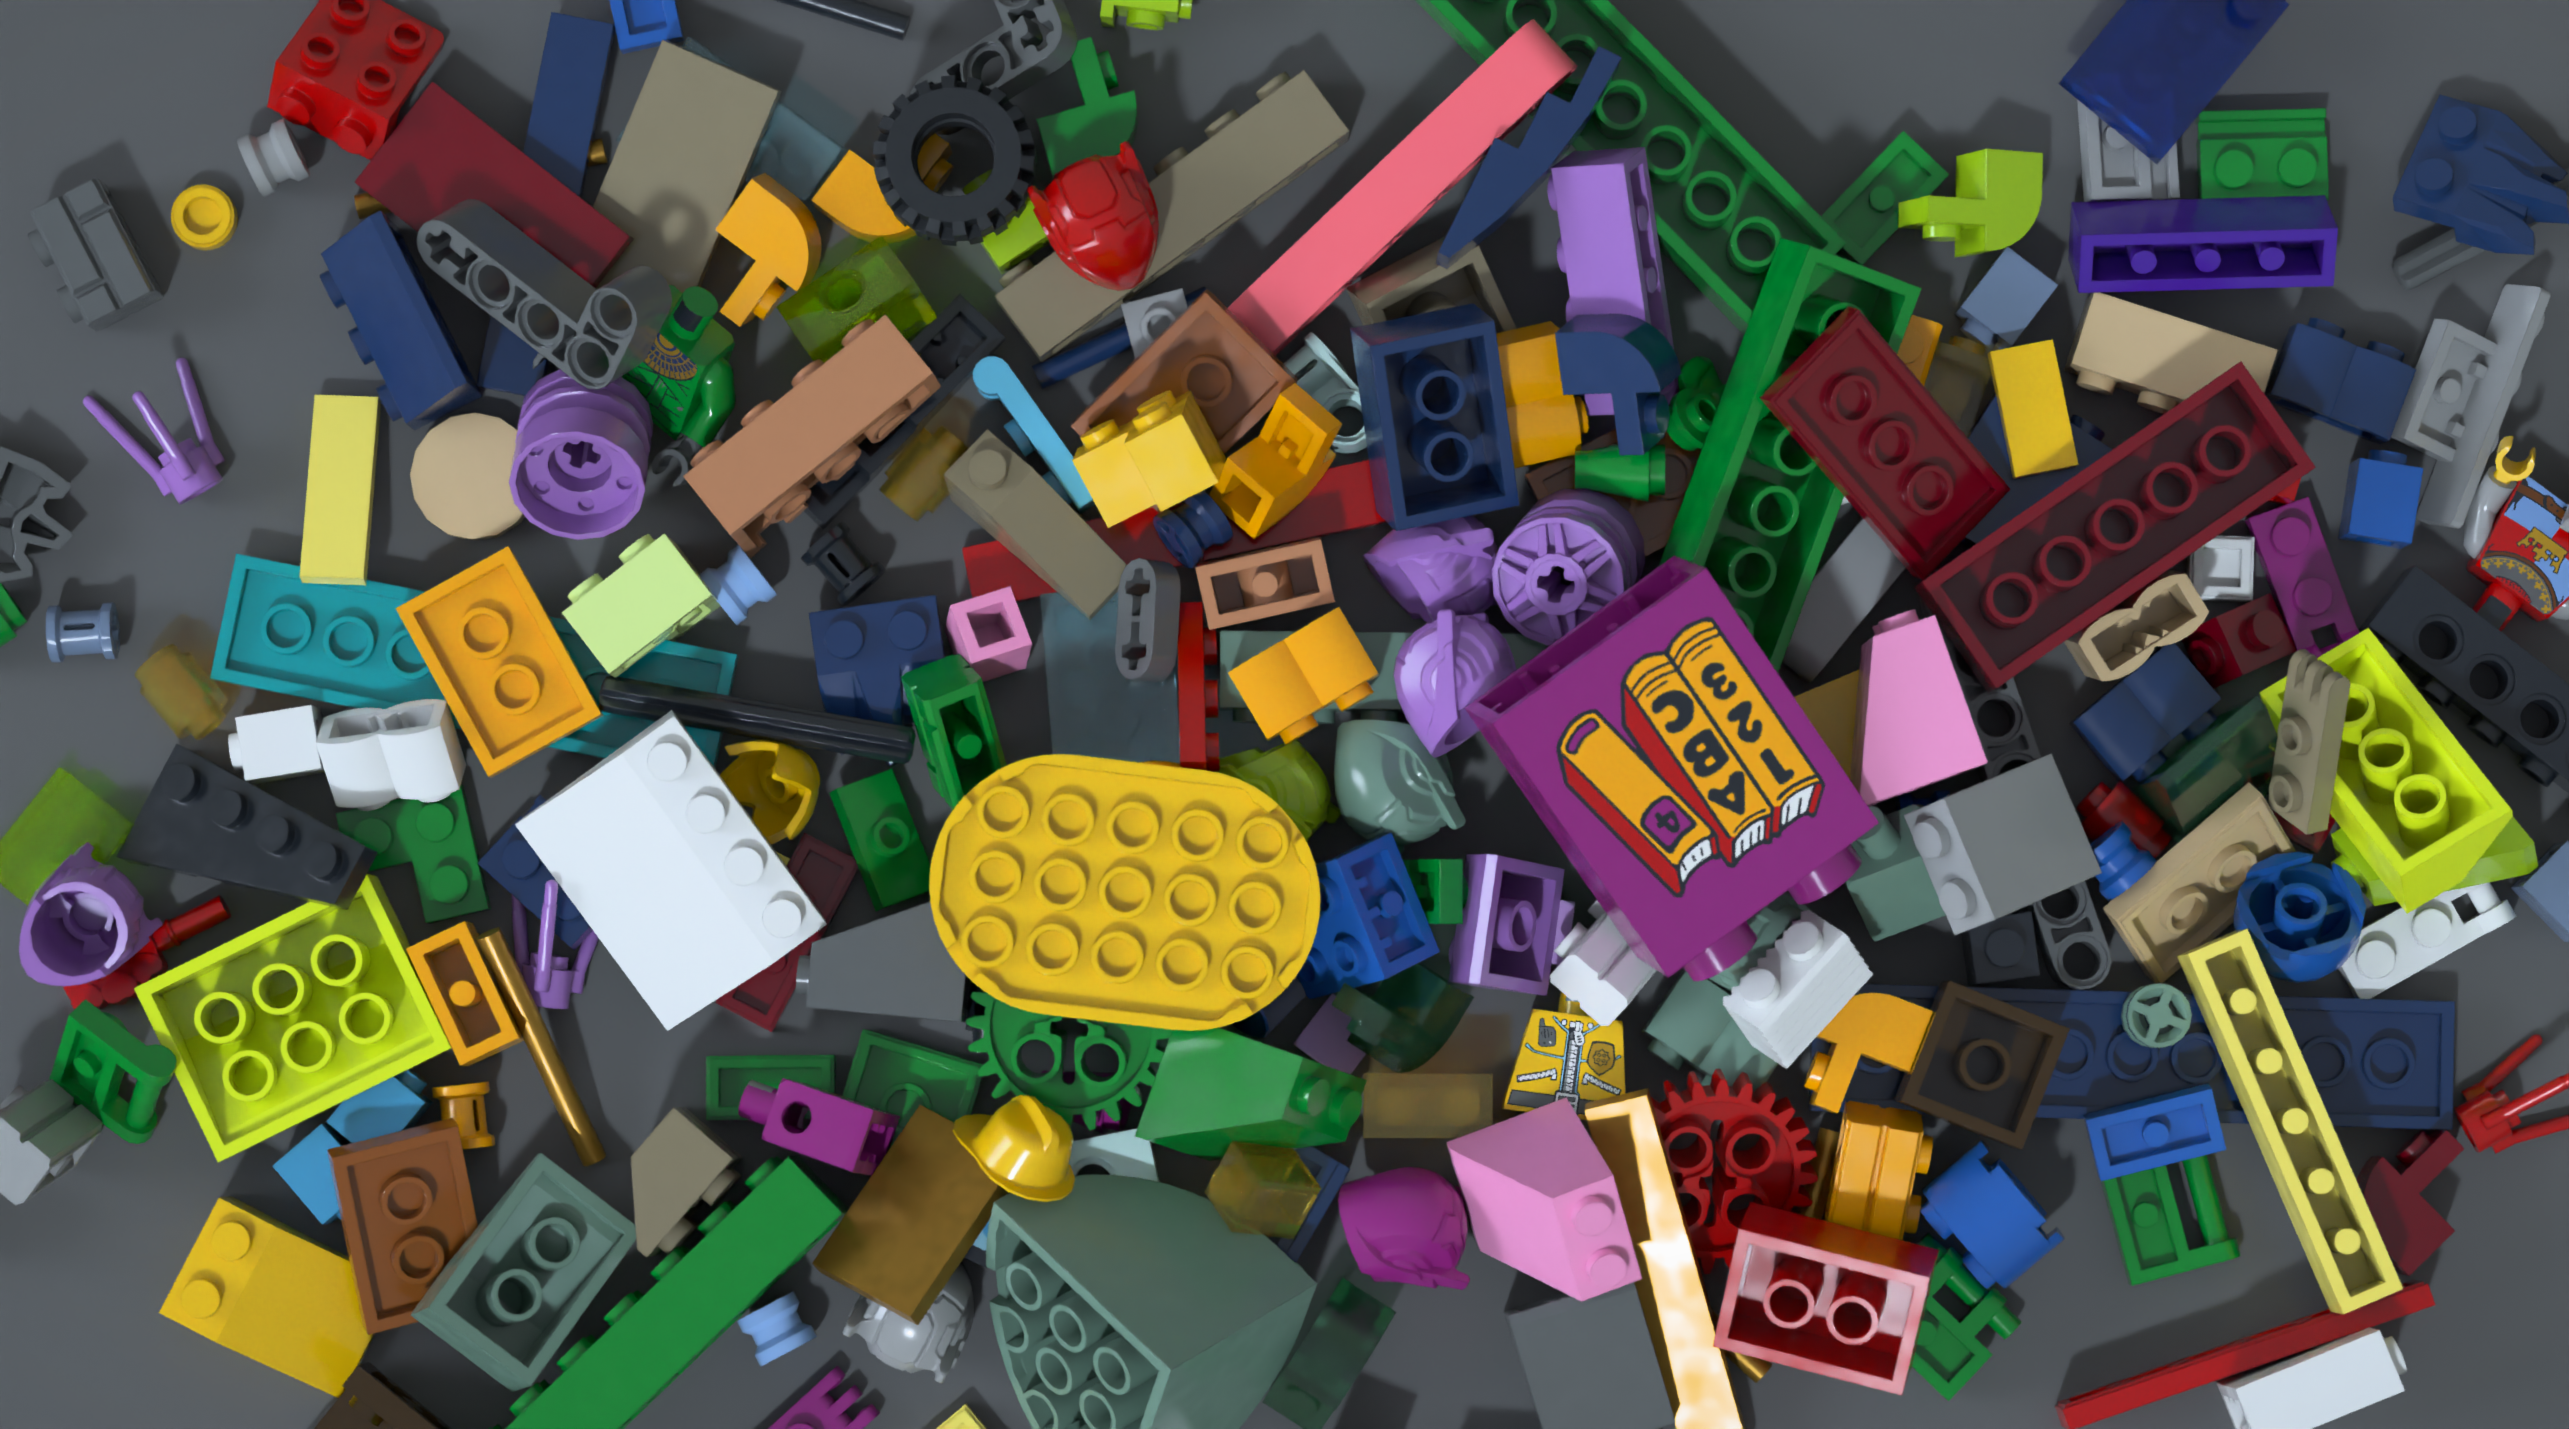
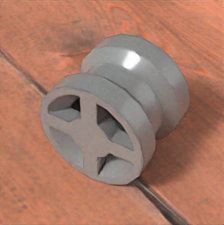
[237,118,310,197]

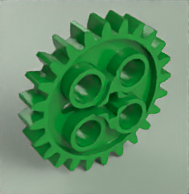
[966,989,1172,1130]

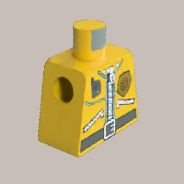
[1502,991,1626,1120]

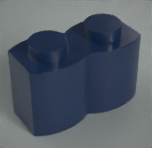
[2264,318,2417,444]
[2069,643,2222,783]

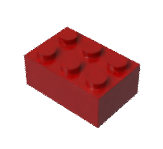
[1712,1202,1939,1395]

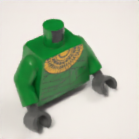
[533,285,736,487]

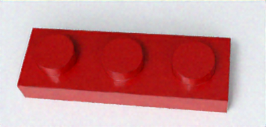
[1178,602,1220,772]

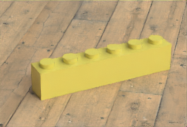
[2177,929,2403,1314]

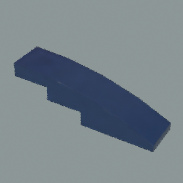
[1436,46,1622,269]

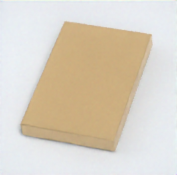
[2103,782,2296,984]

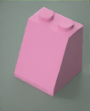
[1850,609,1988,807]
[1446,1097,1642,1302]

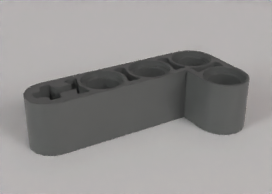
[417,199,672,390]

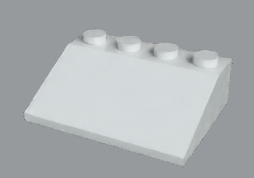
[515,710,827,1031]

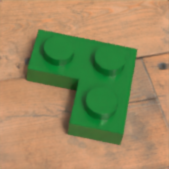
[336,785,491,924]

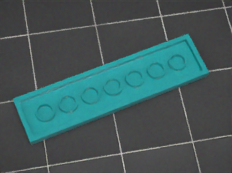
[210,554,739,769]

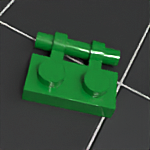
[1912,1232,2022,1401]

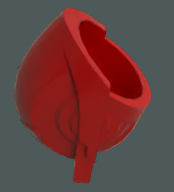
[1027,141,1159,291]

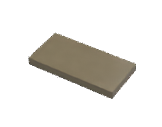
[593,40,782,293]

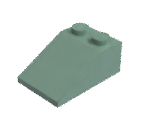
[410,1153,636,1392]

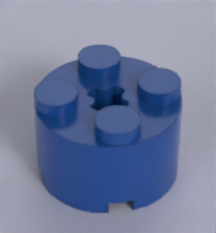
[1920,1140,2065,1289]

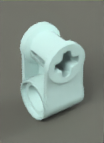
[1283,332,1367,454]

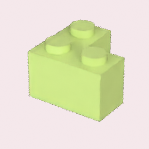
[562,533,720,678]

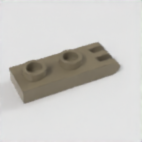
[2268,649,2350,835]

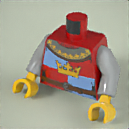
[2463,436,2569,632]

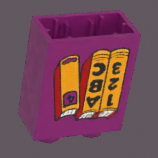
[1465,556,1879,981]

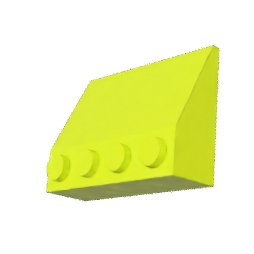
[134,874,452,1163]

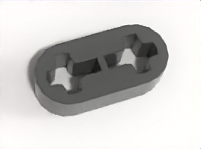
[1115,558,1181,683]

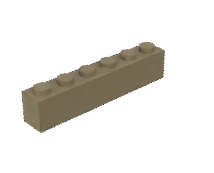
[995,70,1349,362]

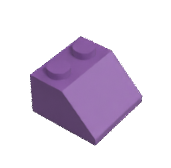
[1449,854,1565,996]

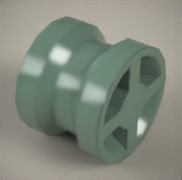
[2121,983,2192,1048]

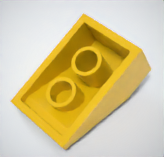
[159,1196,375,1398]

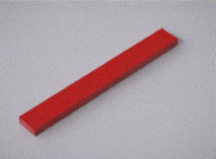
[962,460,1387,603]

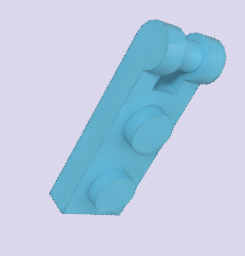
[973,356,1095,515]

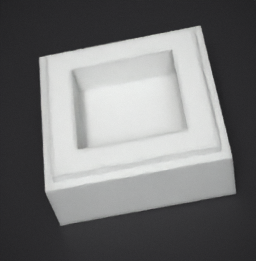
[2187,536,2255,602]

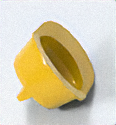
[953,1095,1075,1202]

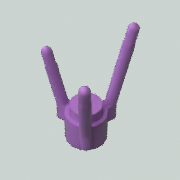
[83,358,225,505]
[511,880,599,1009]

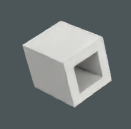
[228,705,325,784]

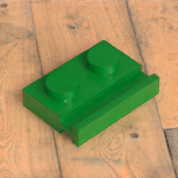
[2195,108,2329,201]

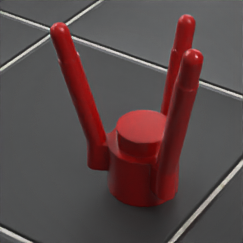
[2453,1034,2569,1154]

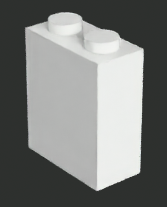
[2217,1328,2407,1429]

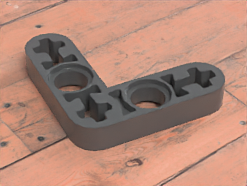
[910,0,1077,135]

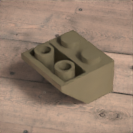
[631,1107,743,1257]

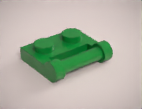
[49,999,176,1144]
[2101,1155,2241,1286]

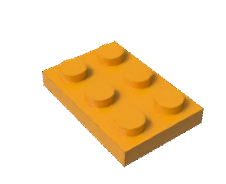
[395,546,604,778]

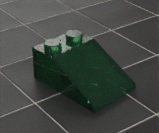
[2132,696,2278,843]

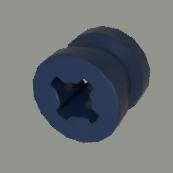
[1153,491,1233,568]

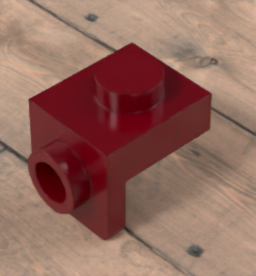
[2182,593,2297,689]

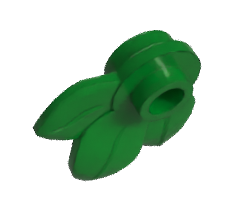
[1667,356,1726,451]

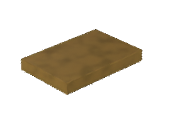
[812,1105,1008,1325]

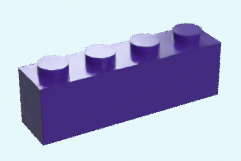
[2068,195,2338,293]

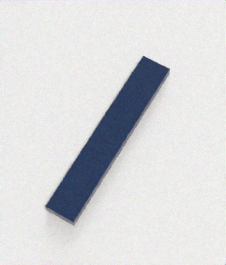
[476,12,616,396]

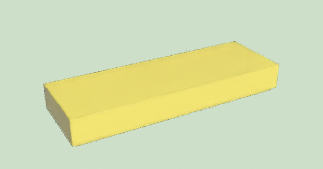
[299,394,381,585]

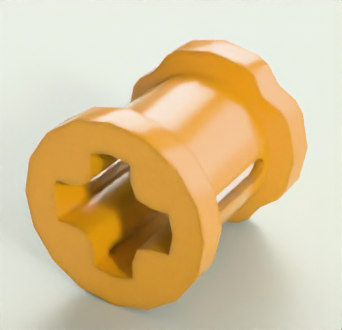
[432,1081,495,1149]

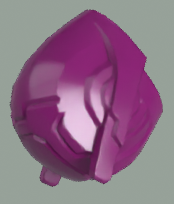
[1338,1167,1470,1290]

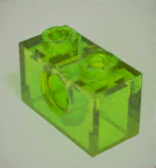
[776,237,938,363]

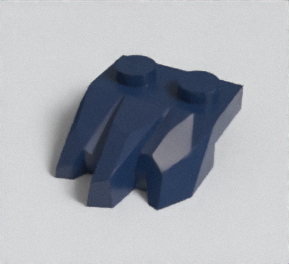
[2393,95,2569,255]
[809,595,945,769]

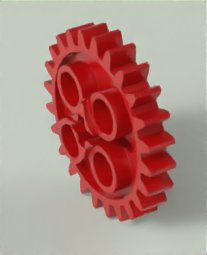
[1651,1069,1818,1274]

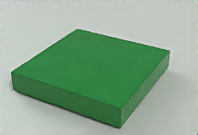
[843,1029,983,1149]

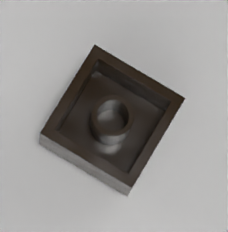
[1894,980,2070,1150]

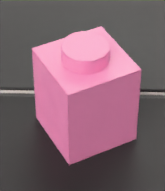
[945,586,1032,682]

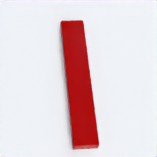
[2055,1279,2435,1429]

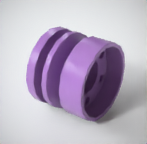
[509,369,654,540]
[1492,489,1645,646]

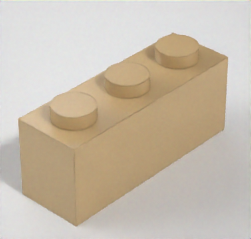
[2064,292,2278,414]

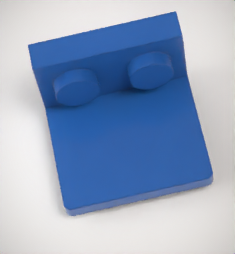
[1296,832,1440,999]

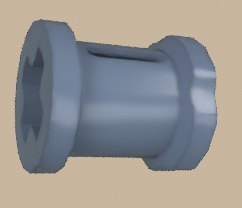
[45,602,120,663]

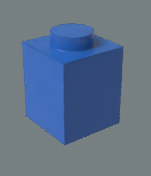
[2338,450,2423,549]

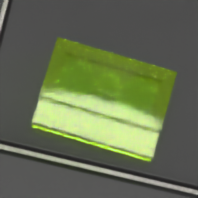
[0,767,134,906]

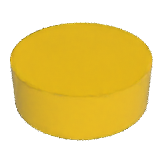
[171,184,238,250]

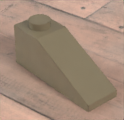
[943,429,1127,620]

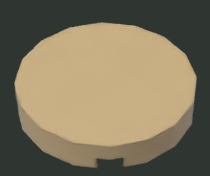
[410,412,525,540]

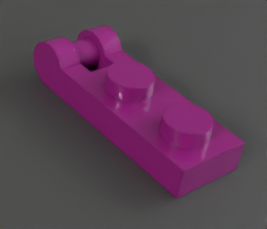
[2245,497,2360,658]

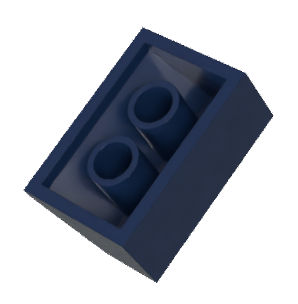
[319,211,483,430]

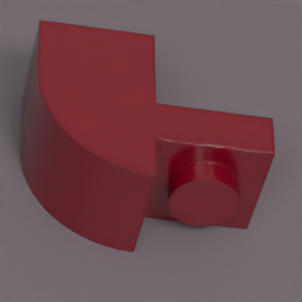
[2357,1130,2465,1276]

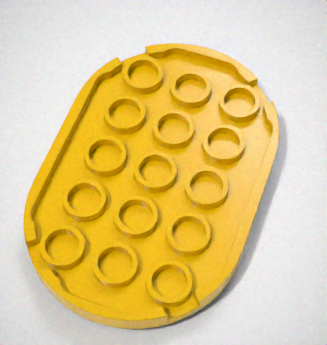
[929,754,1321,1031]

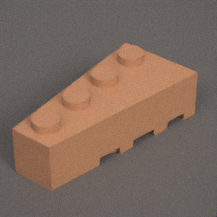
[683,314,941,558]

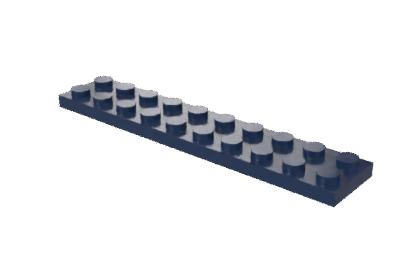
[1808,984,2455,1130]

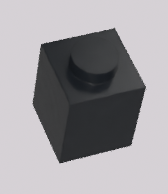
[1961,912,2040,985]

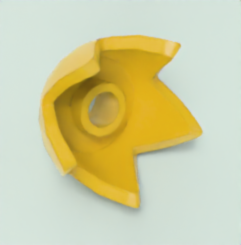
[720,740,820,845]

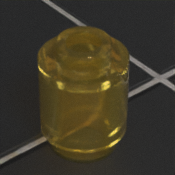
[879,425,969,522]
[134,644,228,741]

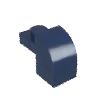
[1555,314,1681,455]

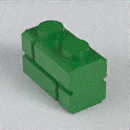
[901,654,1007,810]

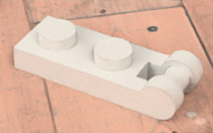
[2339,882,2517,999]

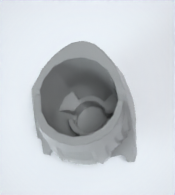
[842,1261,974,1383]

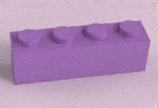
[1547,147,1679,416]

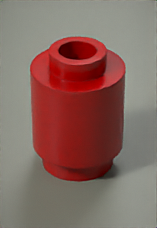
[2076,780,2172,858]

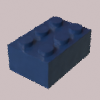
[1350,303,1519,531]

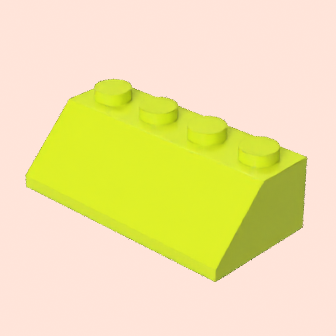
[2259,628,2513,914]

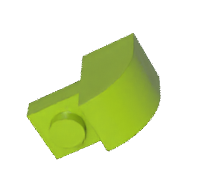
[1898,149,2043,257]

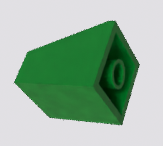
[1135,1028,1367,1161]

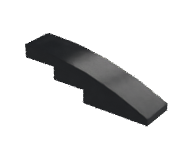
[804,294,1006,530]

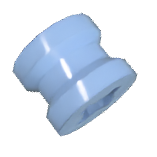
[699,545,778,625]
[737,1291,817,1367]

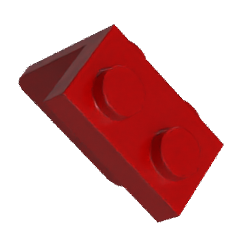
[267,0,444,160]

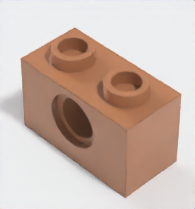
[1195,536,1335,630]

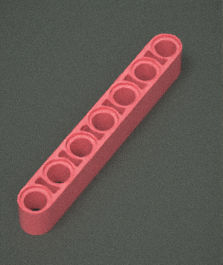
[1228,19,1577,356]

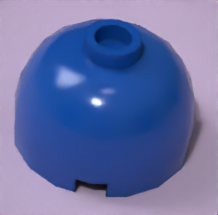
[2234,852,2366,983]

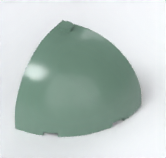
[986,1174,1317,1429]

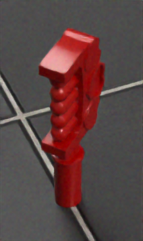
[62,895,231,1009]

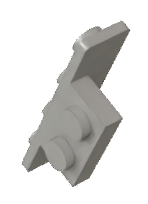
[2391,284,2551,529]

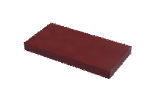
[355,82,634,288]
[1760,306,2011,580]

